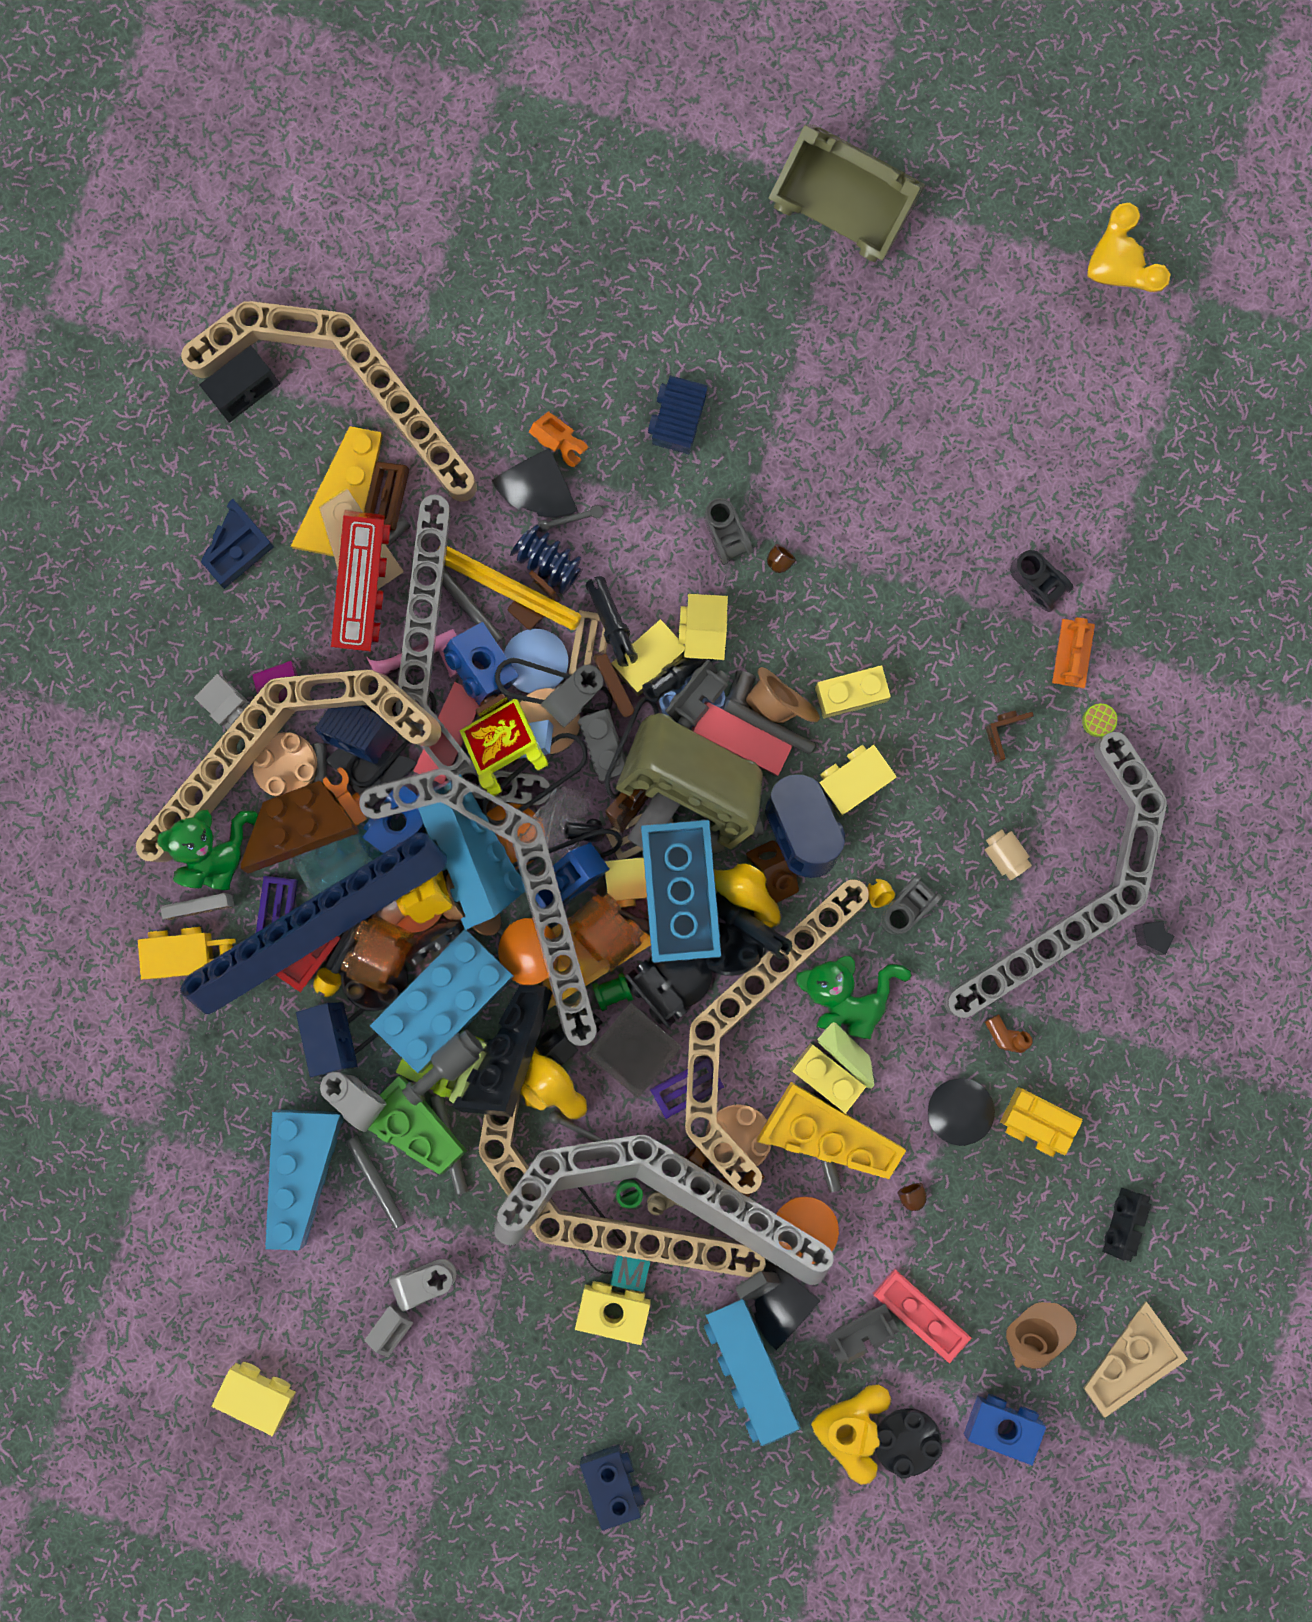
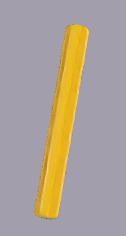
[437,546,582,630]

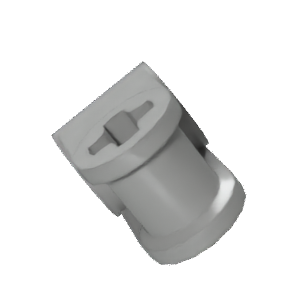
[320,1072,386,1132]
[389,1259,457,1311]

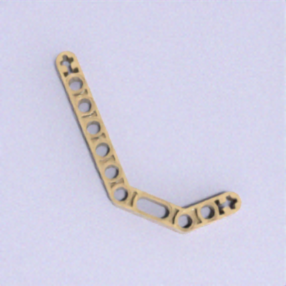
[181,301,477,502]
[136,670,441,862]
[685,880,869,1194]
[479,1092,765,1277]

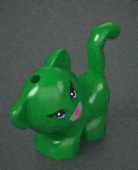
[157,809,258,890]
[796,956,912,1039]

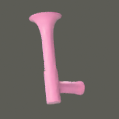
[366,629,458,684]

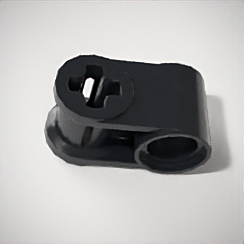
[1010,550,1074,612]

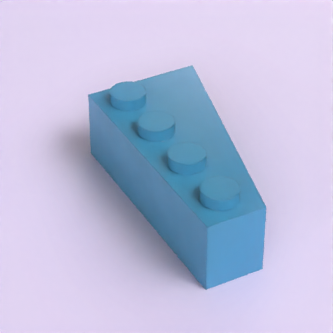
[418,774,525,930]
[265,1109,344,1251]
[704,1299,802,1446]

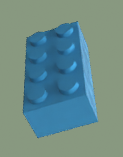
[641,820,721,962]
[370,929,514,1073]

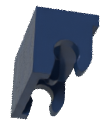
[296,1002,358,1078]

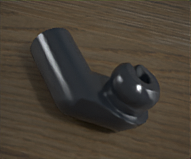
[564,819,605,842]

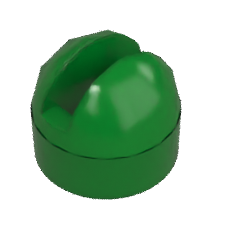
[615,1179,643,1208]

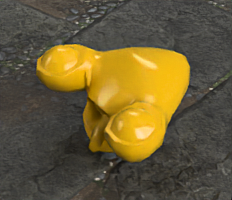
[1087,202,1170,292]
[714,863,781,928]
[521,1047,587,1119]
[811,1384,892,1485]

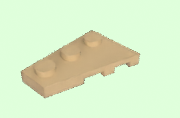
[319,489,404,590]
[1083,1301,1188,1418]

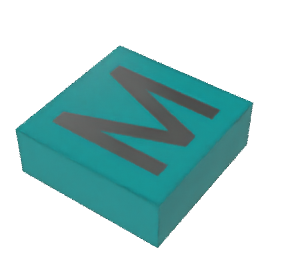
[610,1255,650,1292]

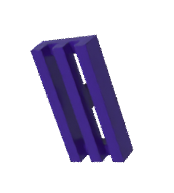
[256,876,298,933]
[650,1058,724,1119]

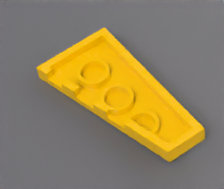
[291,426,383,556]
[757,1082,906,1179]

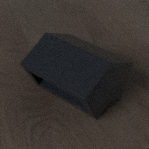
[1134,921,1175,955]

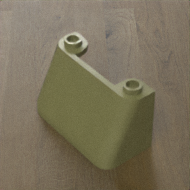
[768,124,926,262]
[615,713,763,849]

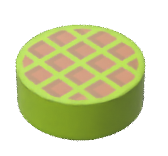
[1082,703,1117,737]

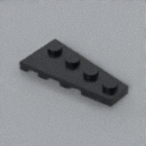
[452,985,553,1117]

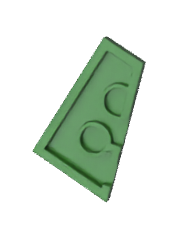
[368,1076,467,1175]

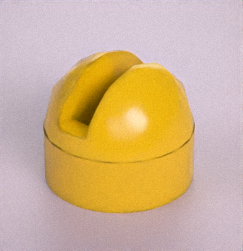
[867,879,895,908]
[313,968,342,997]

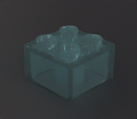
[292,833,375,897]

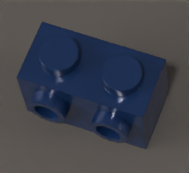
[580,1444,645,1531]

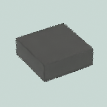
[735,1271,782,1300]

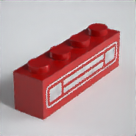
[331,510,391,652]

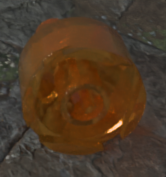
[567,894,643,972]
[341,916,414,994]

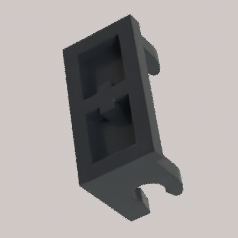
[199,345,280,423]

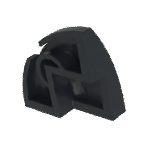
[492,448,578,518]
[754,1258,820,1350]

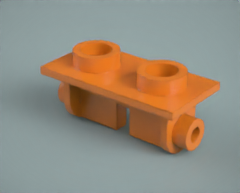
[1052,617,1095,689]

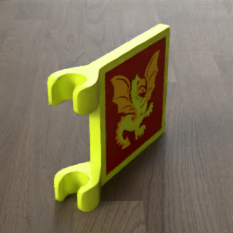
[460,699,548,796]

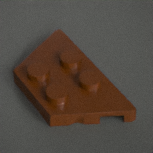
[240,780,359,874]

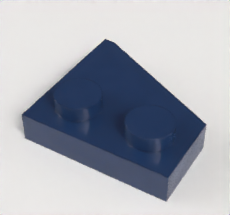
[201,499,274,589]

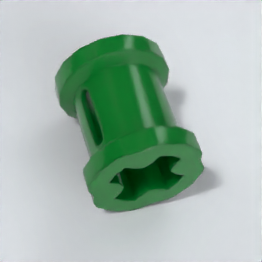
[592,972,633,1012]

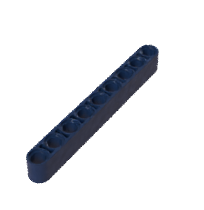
[180,833,447,1014]

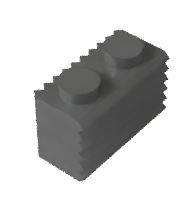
[578,709,626,784]

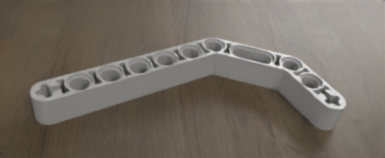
[395,494,551,806]
[944,732,1167,1018]
[359,769,596,1046]
[494,1135,834,1285]

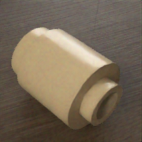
[984,829,1032,880]

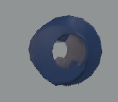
[510,524,583,595]

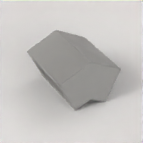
[364,1303,413,1357]

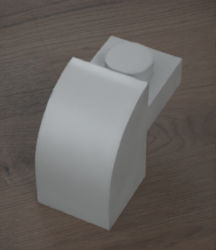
[194,674,250,730]

